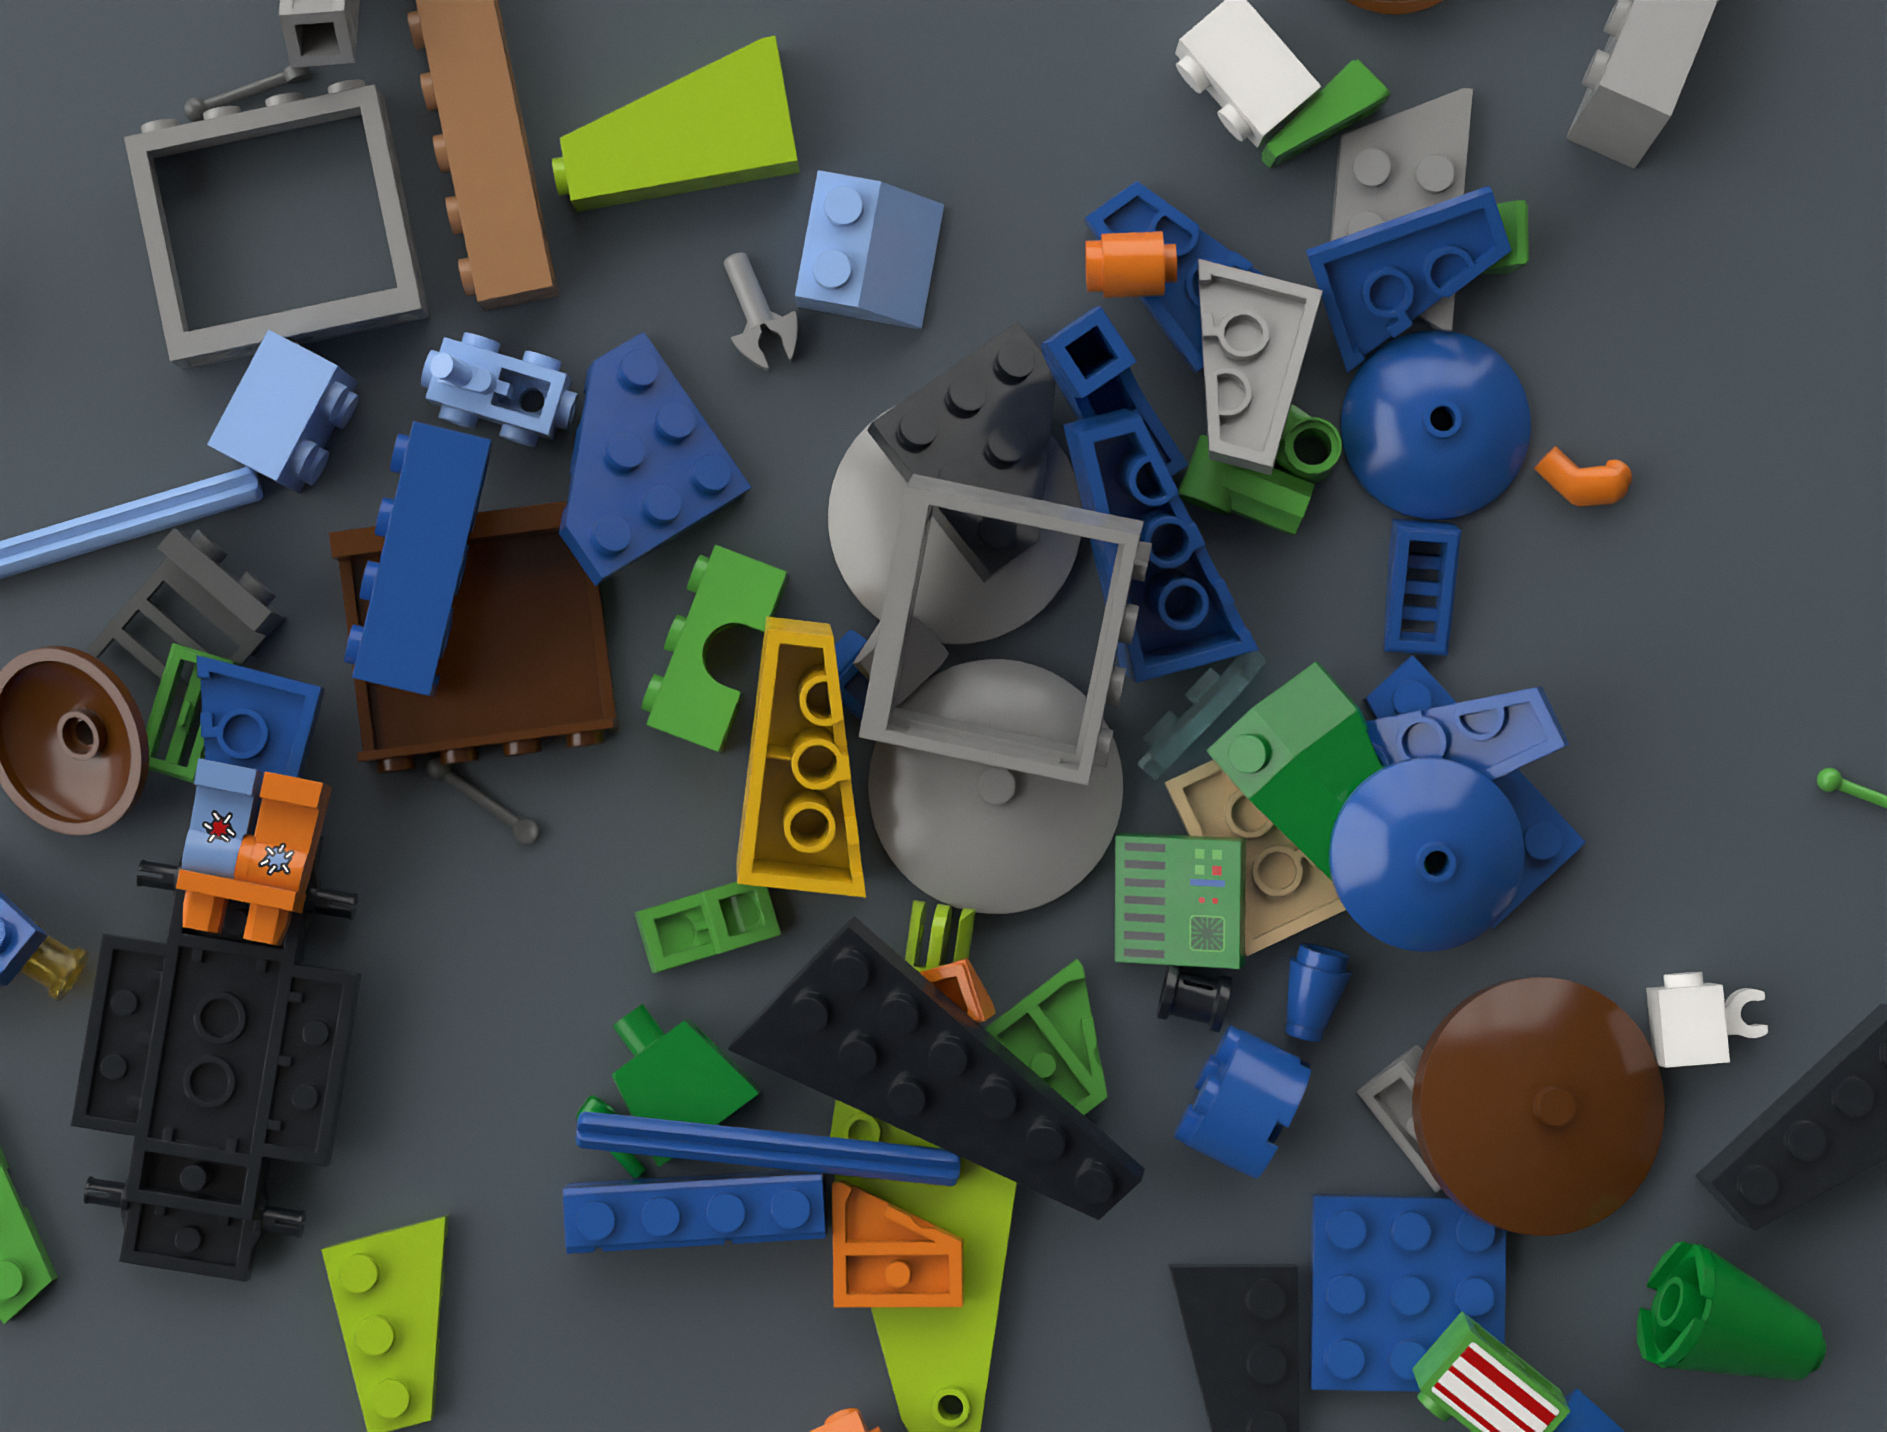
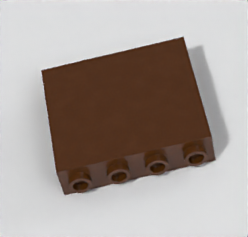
[329,501,619,774]

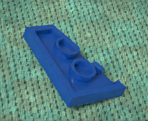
[1084,181,1265,375]
[1306,186,1511,373]
[196,655,326,830]

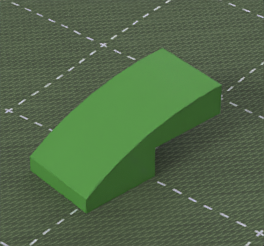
[634,881,781,974]

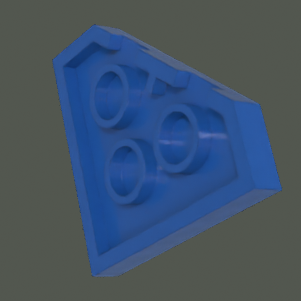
[559,332,752,587]

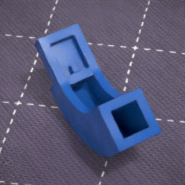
[1040,306,1189,477]

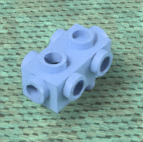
[421,332,579,448]

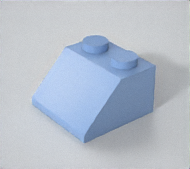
[795,170,944,330]

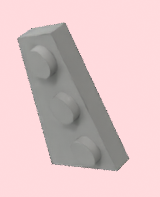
[1198,259,1323,475]

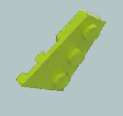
[321,1214,449,1432]

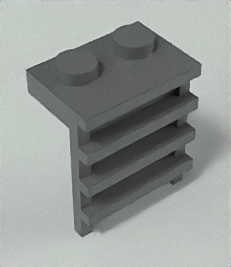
[87,528,287,726]

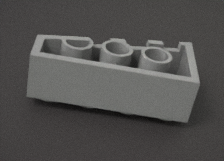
[1565,0,1718,169]

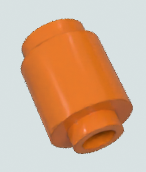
[1085,231,1177,298]

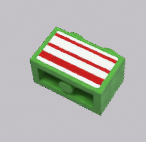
[1412,1311,1571,1432]

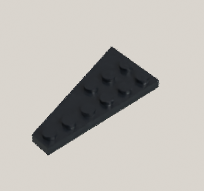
[728,916,1145,1220]

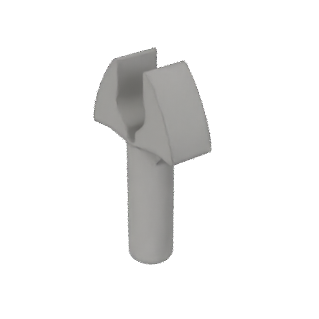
[724,252,798,372]

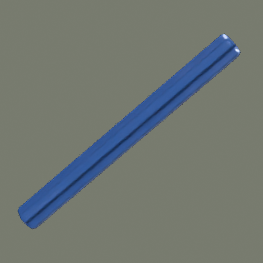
[575,1111,961,1186]

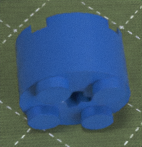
[1173,1025,1311,1179]

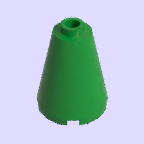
[1637,1241,1826,1381]

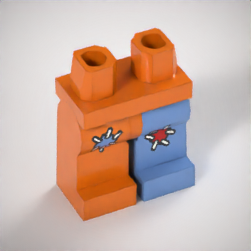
[176,758,332,946]

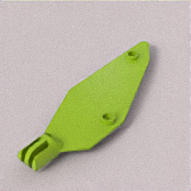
[830,900,1017,1432]

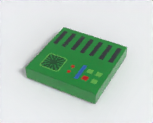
[1115,833,1246,969]

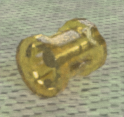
[20,921,89,1001]

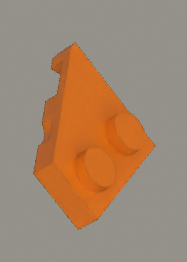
[832,1180,965,1308]

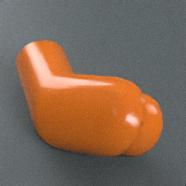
[1533,446,1633,507]

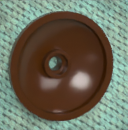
[0,645,149,836]

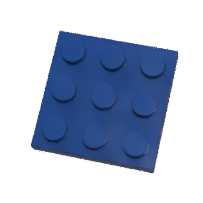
[1309,1194,1506,1392]

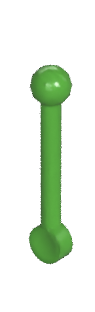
[1817,767,1887,809]

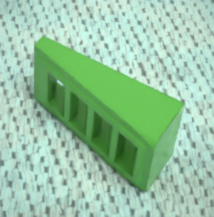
[1261,59,1391,168]

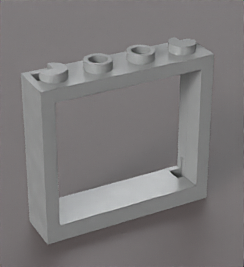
[124,79,430,370]
[859,474,1152,786]

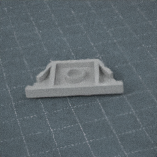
[1330,88,1473,332]

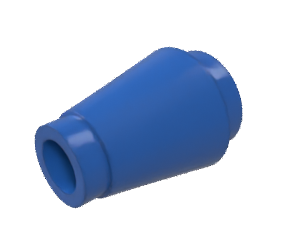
[1284,943,1352,1042]

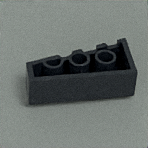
[1695,1004,1887,1231]

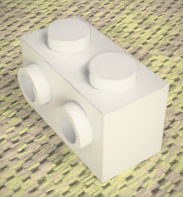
[1175,0,1321,149]

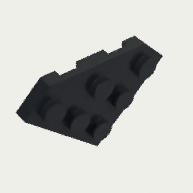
[867,322,1056,583]

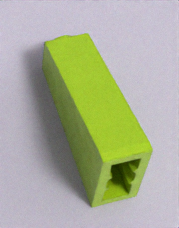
[552,35,800,212]

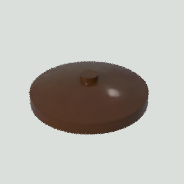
[1412,977,1665,1236]

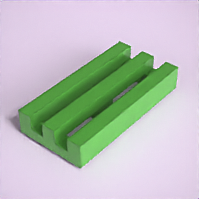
[146,643,238,783]

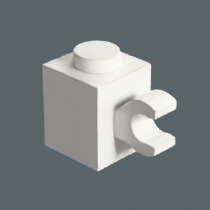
[1646,972,1768,1068]

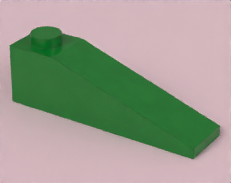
[1206,662,1431,882]

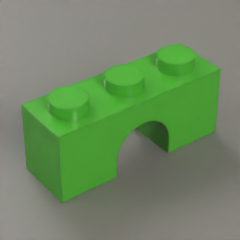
[641,545,790,754]

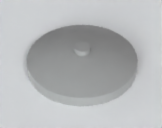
[828,406,1082,646]
[868,659,1123,914]

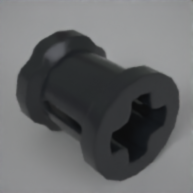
[1156,965,1232,1033]

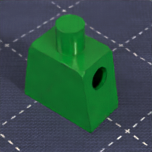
[612,1003,761,1167]

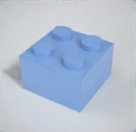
[207,329,359,494]

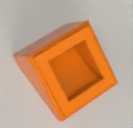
[920,958,996,1023]

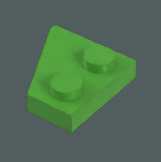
[984,958,1108,1115]

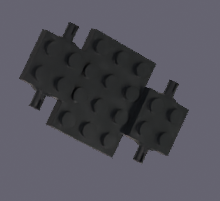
[71,836,362,1282]

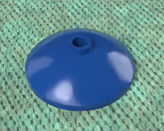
[1340,330,1531,520]
[1329,757,1525,952]

